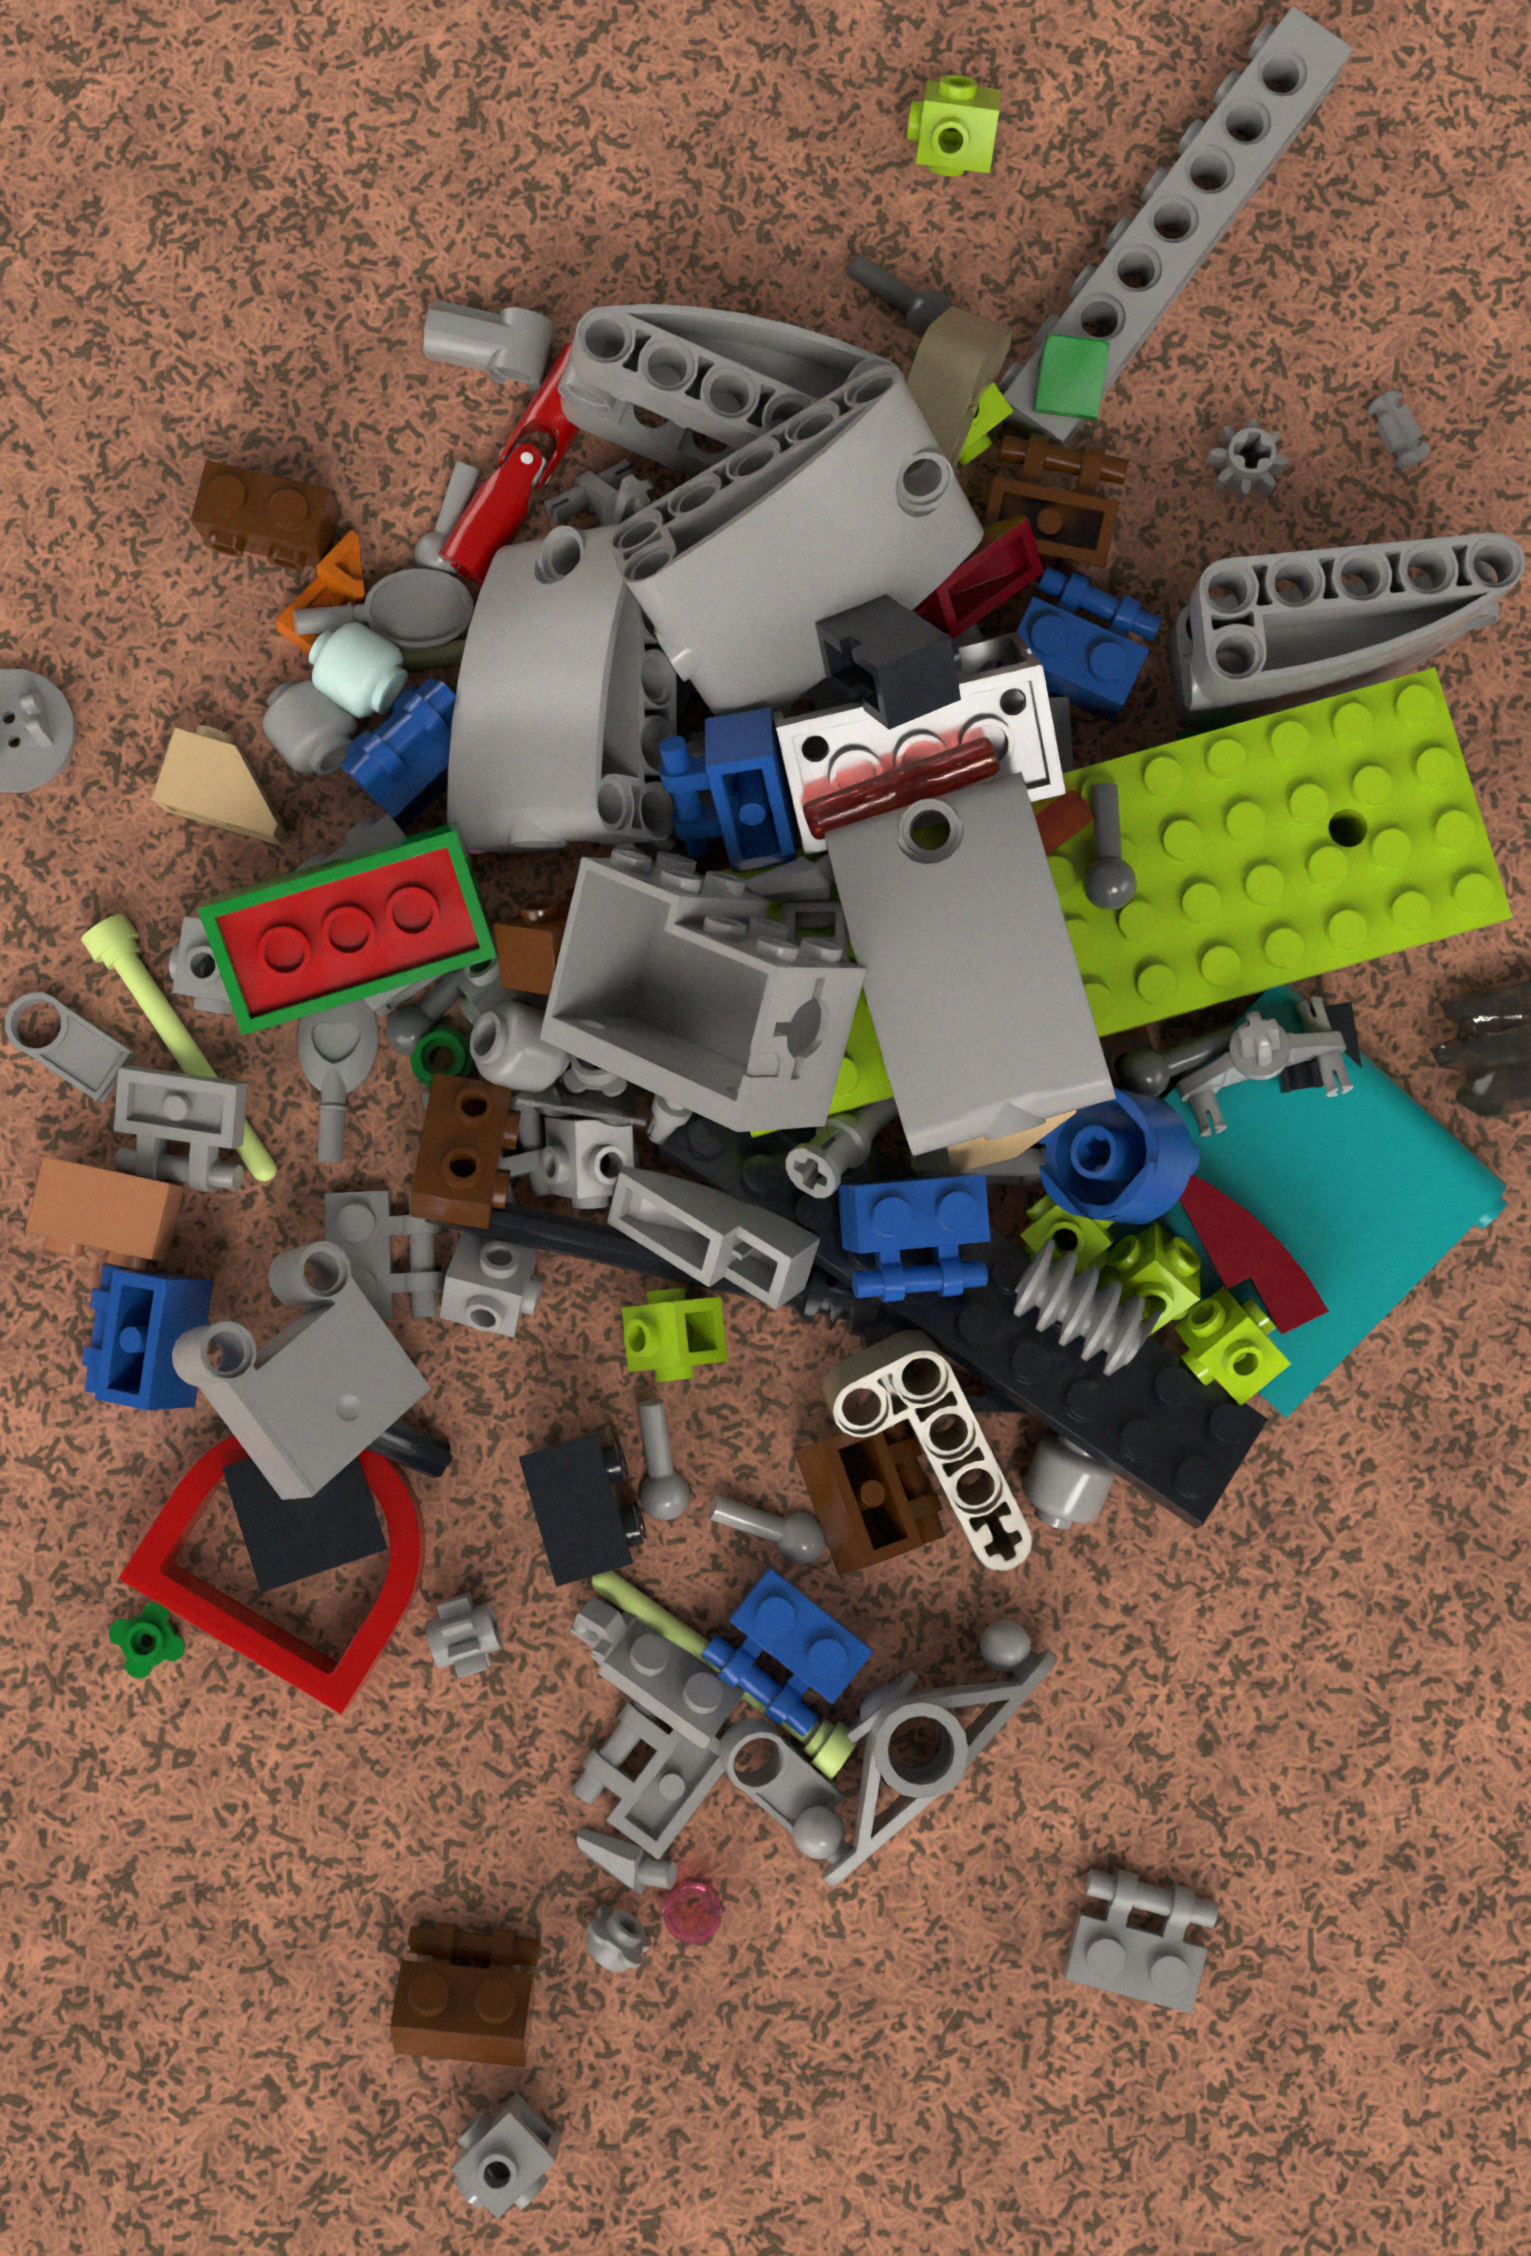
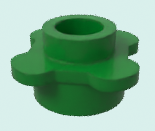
[109,1602,186,1679]

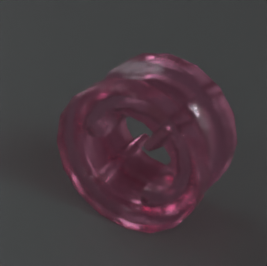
[663,1878,722,1944]

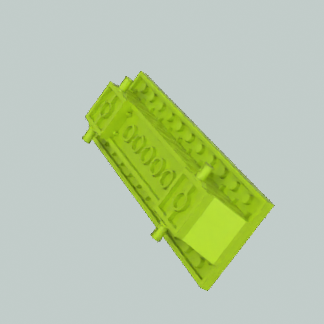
[705,667,1513,1138]

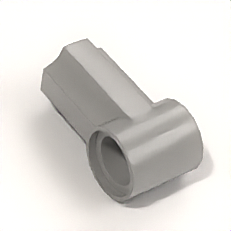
[423,300,555,391]

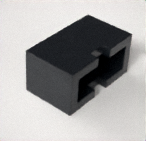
[815,594,962,730]

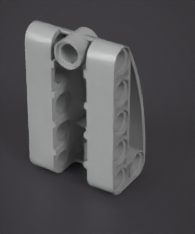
[557,304,905,478]
[610,365,984,717]
[447,523,676,854]
[1168,533,1525,729]
[825,771,1116,1156]

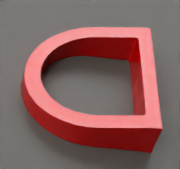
[118,1435,426,1715]

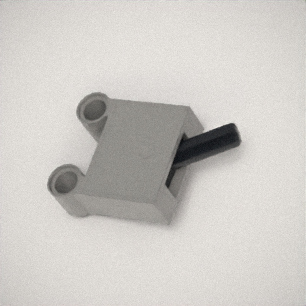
[172,1241,453,1500]

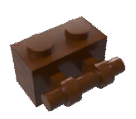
[983,433,1129,569]
[794,1420,946,1575]
[390,1922,541,2067]

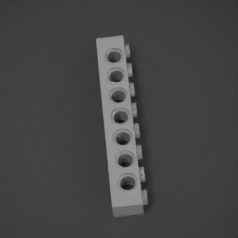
[998,6,1354,447]

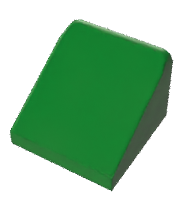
[1034,334,1110,421]

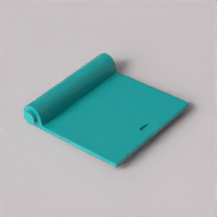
[1107,984,1507,1418]

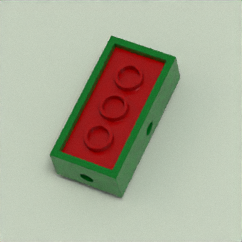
[197,822,498,1036]

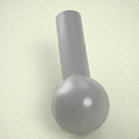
[414,461,480,576]
[638,1399,690,1520]
[708,1494,826,1564]

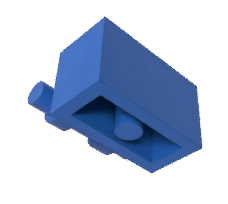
[1002,566,1163,723]
[341,677,456,831]
[658,707,797,872]
[838,1173,990,1302]
[81,1263,213,1410]
[701,1564,873,1737]

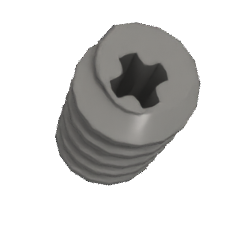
[1013,1237,1162,1376]

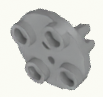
[0,668,77,793]

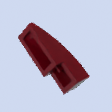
[912,515,1044,640]
[1179,1174,1329,1335]

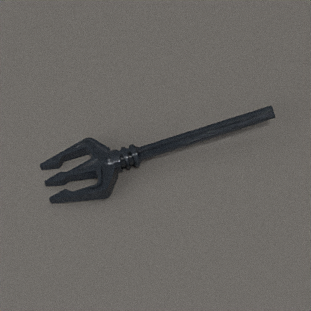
[425,1202,1029,1414]

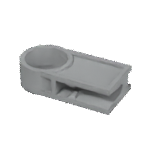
[5,992,138,1104]
[718,1718,845,1834]

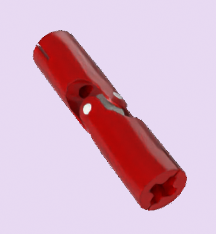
[438,343,580,586]

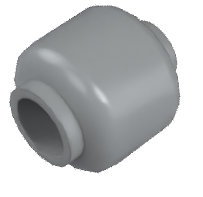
[262,680,357,775]
[470,1001,570,1093]
[1021,1434,1116,1529]

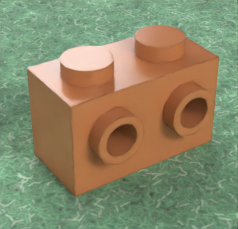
[25,1156,185,1271]

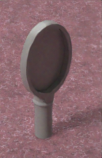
[293,568,474,650]
[298,998,379,1164]

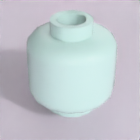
[308,622,408,718]

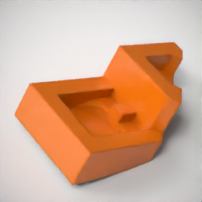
[276,529,365,656]

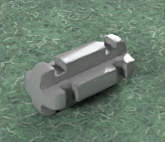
[1368,390,1430,470]

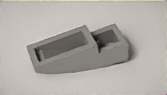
[607,1166,820,1310]

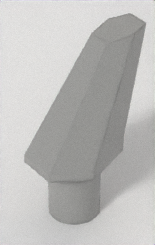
[744,853,835,903]
[577,1828,678,1895]

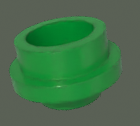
[410,1026,475,1088]

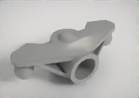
[793,1619,1057,1887]

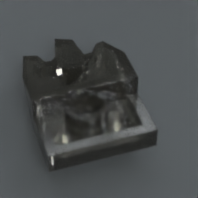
[1429,981,1531,1117]

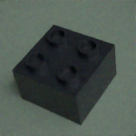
[519,1429,648,1587]

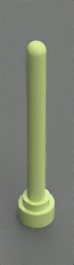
[81,913,277,1182]
[592,1570,859,1780]

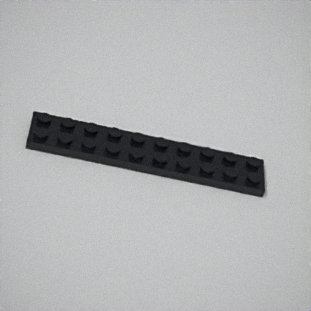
[659,1112,1268,1529]

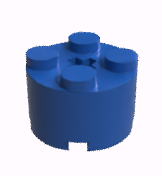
[1039,1087,1200,1225]

